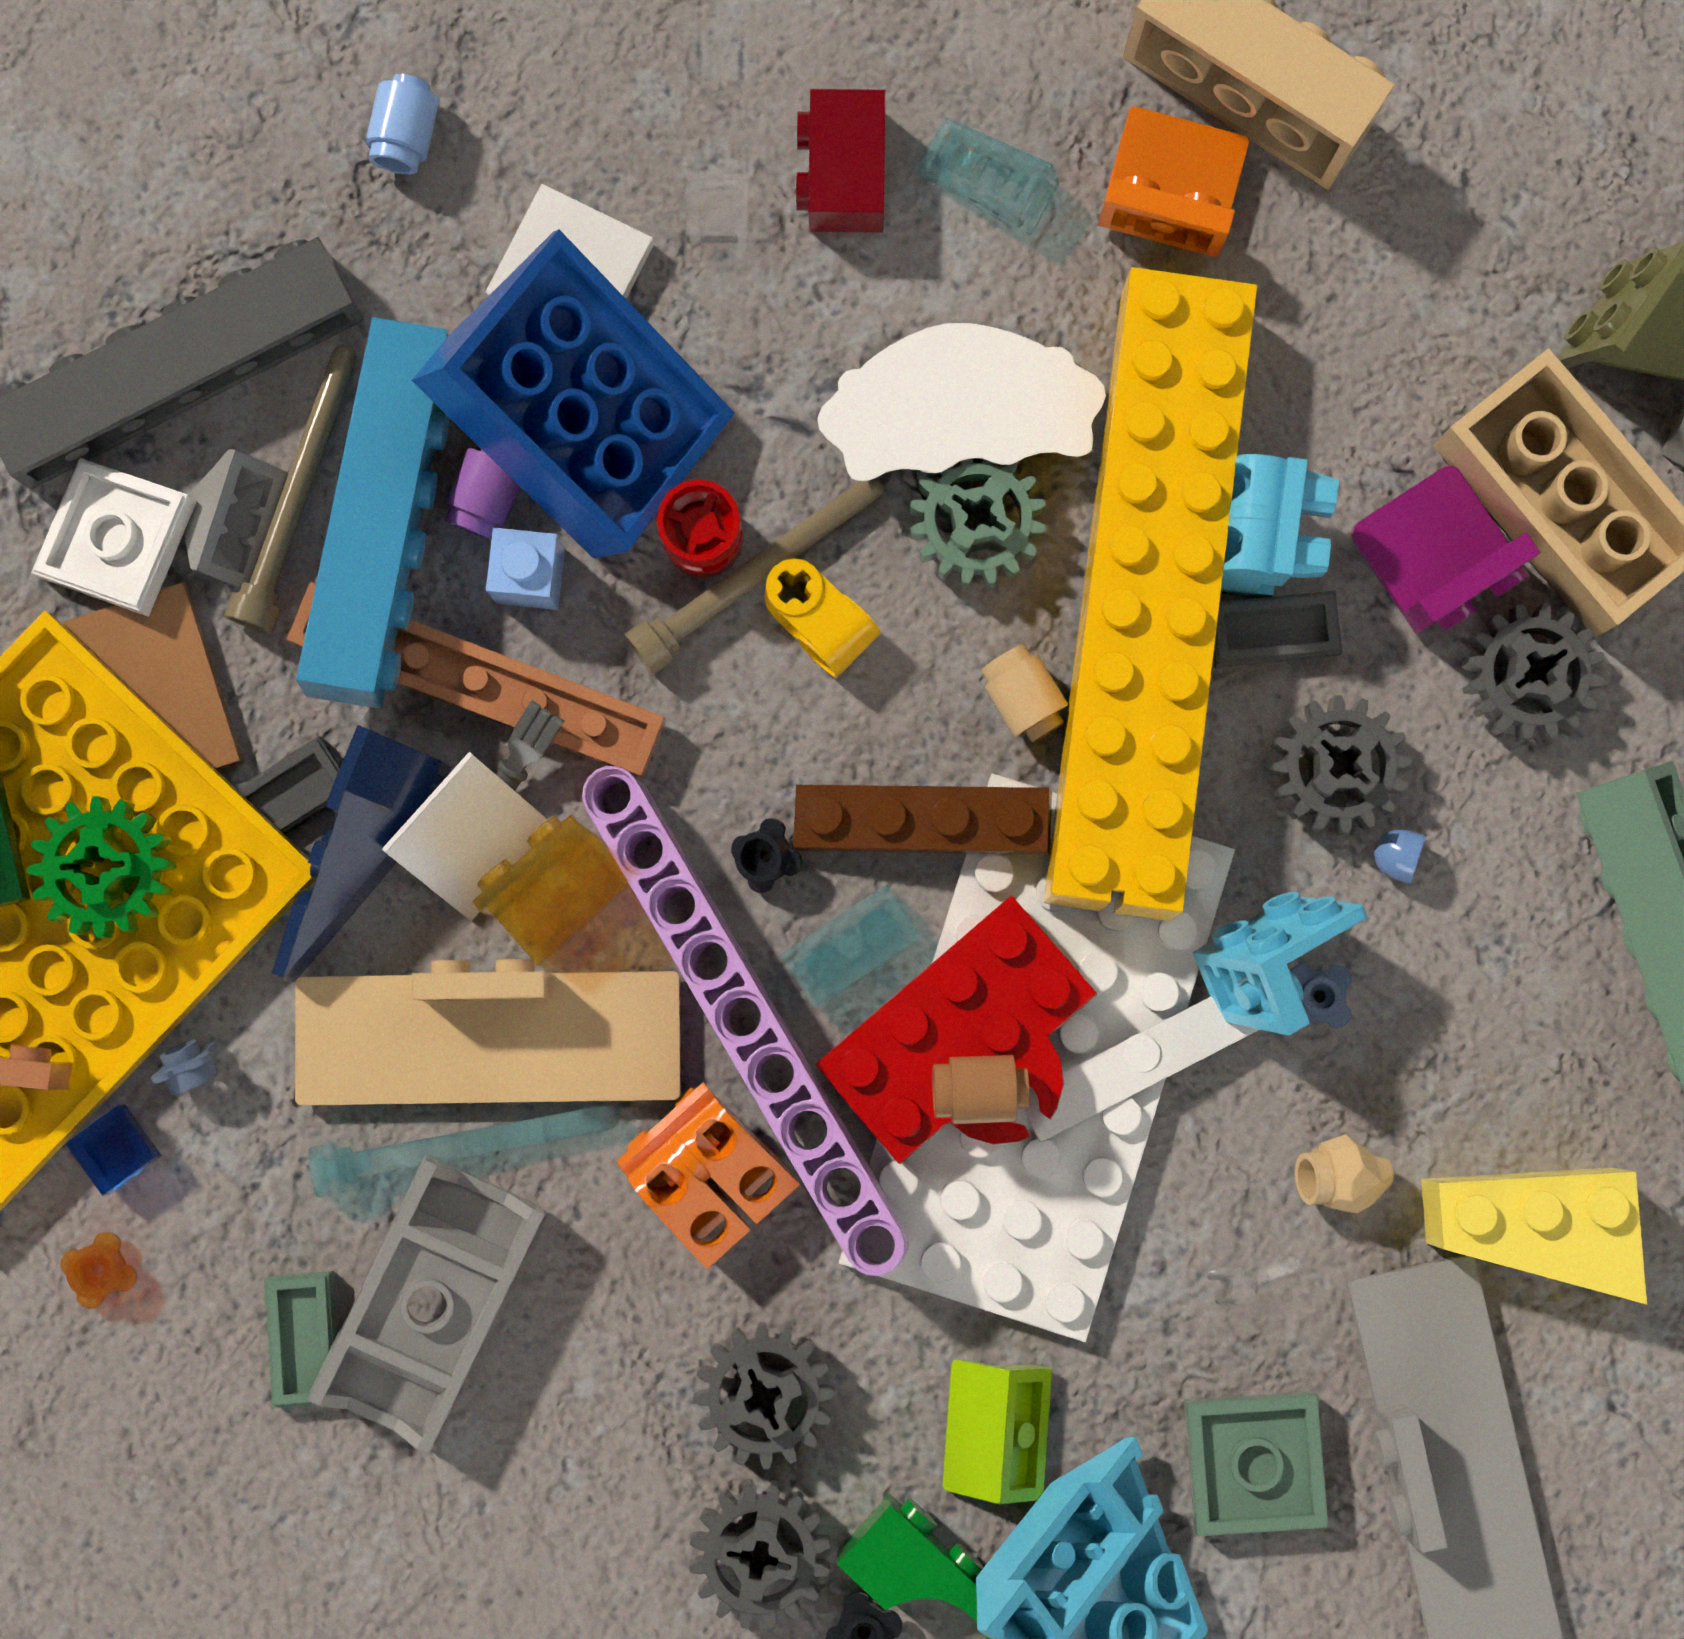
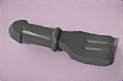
[496,700,565,791]

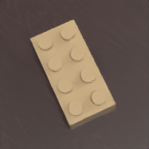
[1123,0,1395,191]
[1433,348,1684,638]

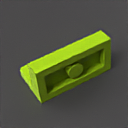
[942,1359,1052,1504]

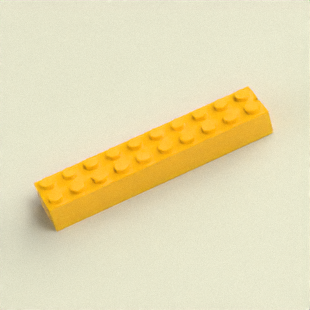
[1043,267,1257,921]

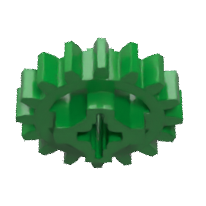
[27,796,176,939]

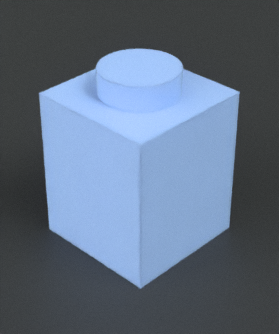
[486,527,565,610]

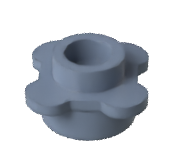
[1290,964,1352,1029]
[151,1039,218,1095]

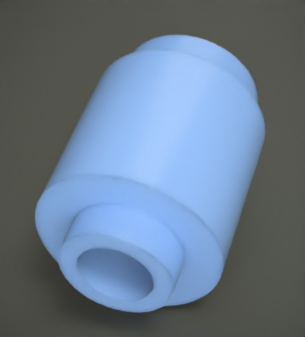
[365,74,440,174]

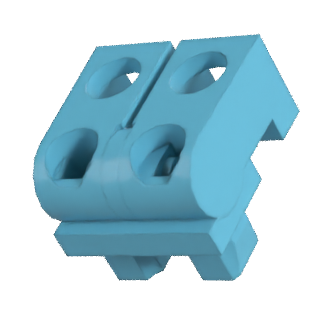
[1221,454,1339,598]

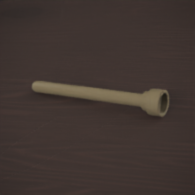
[224,345,357,634]
[624,477,884,675]

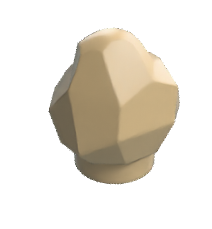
[1295,1134,1395,1213]

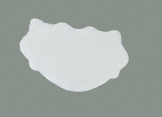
[817,323,1106,481]

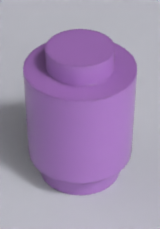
[445,448,521,540]

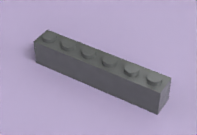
[0,237,364,490]

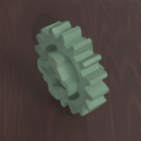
[910,458,1046,589]

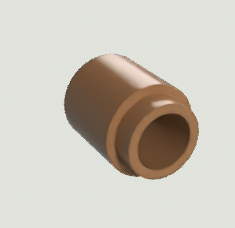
[932,1055,1029,1124]

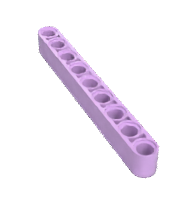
[582,766,909,1276]

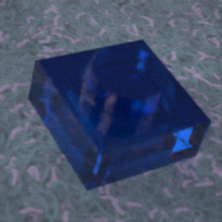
[66,1104,162,1196]

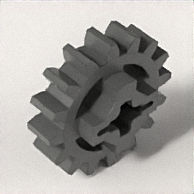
[1461,603,1606,743]
[1268,695,1412,836]
[693,1322,835,1469]
[689,1480,830,1630]

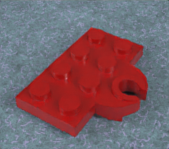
[815,895,1098,1164]

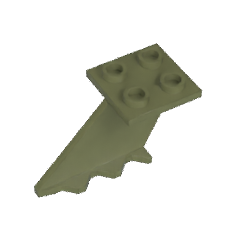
[1558,242,1684,381]

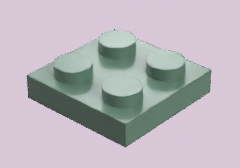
[1184,1391,1328,1537]

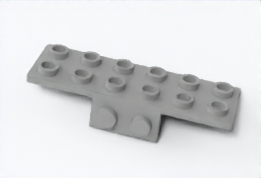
[1347,1255,1563,1639]

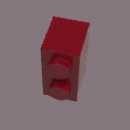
[796,89,886,233]

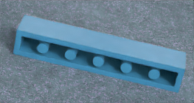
[296,317,449,709]

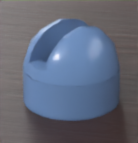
[1374,829,1426,884]

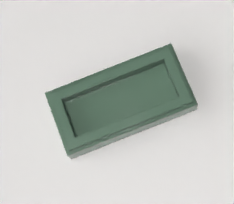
[264,1271,337,1409]

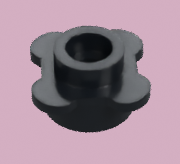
[731,818,803,893]
[826,1592,902,1639]

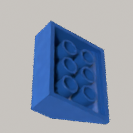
[411,229,735,558]

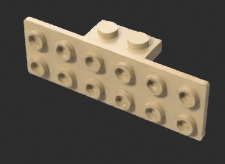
[295,959,681,1105]

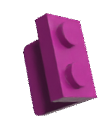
[1351,466,1541,635]

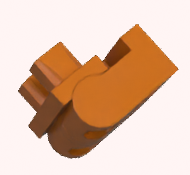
[616,1082,800,1269]

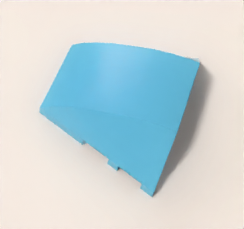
[976,1437,1208,1639]

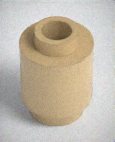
[981,644,1069,743]

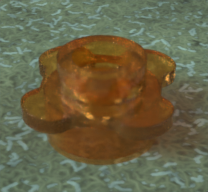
[60,1232,137,1309]

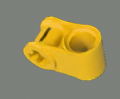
[764,558,881,678]

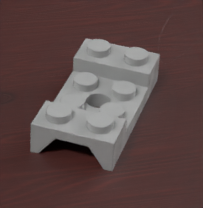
[308,1153,545,1455]

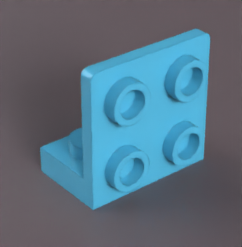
[1192,892,1367,1036]

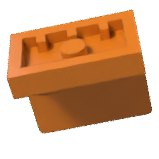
[1097,106,1249,258]

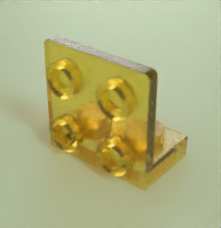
[472,814,630,965]

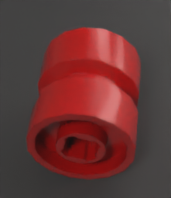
[656,479,744,578]

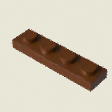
[793,784,1052,855]

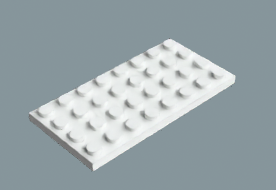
[838,773,1235,1342]

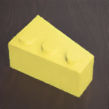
[1421,1168,1647,1305]

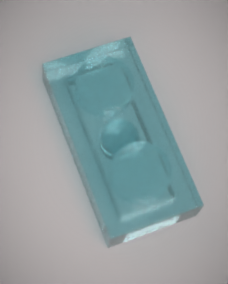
[780,884,922,1008]

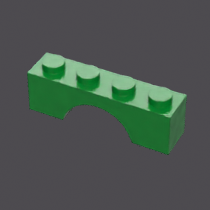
[837,1493,990,1639]

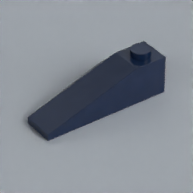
[272,725,452,979]

